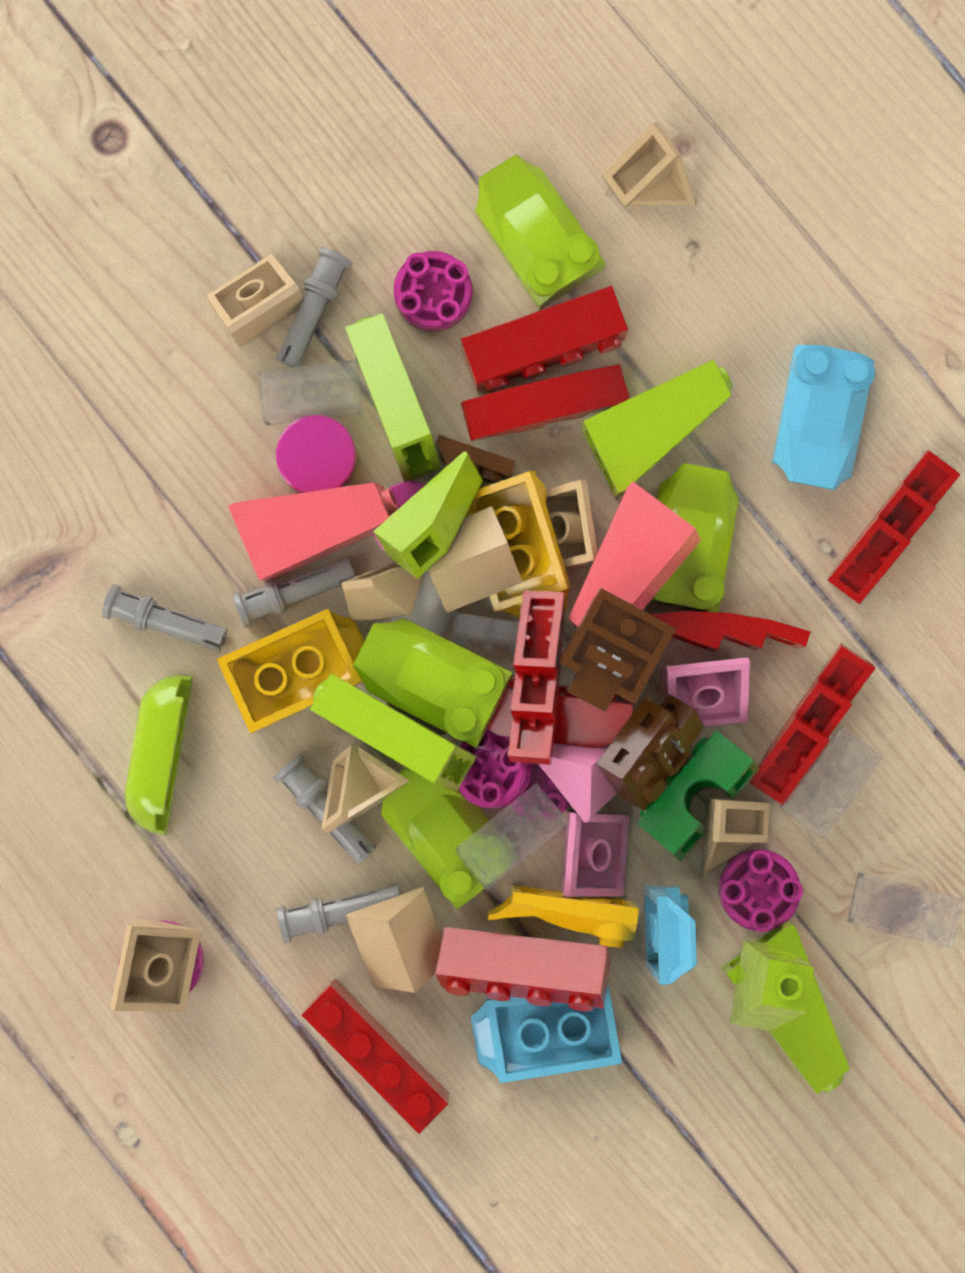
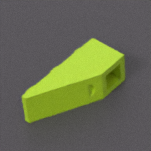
[373,451,482,579]

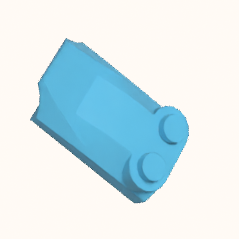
[772,345,875,491]
[644,885,697,985]
[470,983,622,1083]

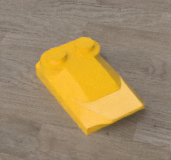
[465,470,571,619]
[216,609,364,734]
[488,885,639,948]

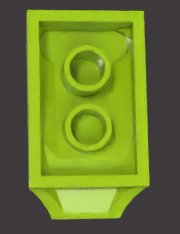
[475,155,606,310]
[650,463,739,612]
[353,618,514,747]
[381,767,520,909]

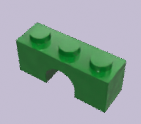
[637,730,759,862]

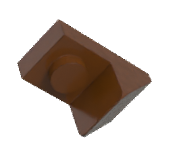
[436,435,515,484]

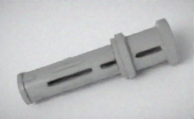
[275,247,353,369]
[233,556,355,628]
[102,584,228,652]
[273,754,377,865]
[277,884,400,943]

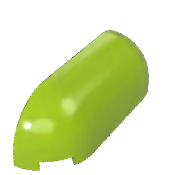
[125,675,193,835]

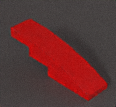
[460,364,630,441]
[827,449,961,605]
[508,590,565,765]
[650,611,811,652]
[749,643,876,805]

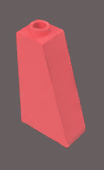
[568,481,701,628]
[228,483,399,581]

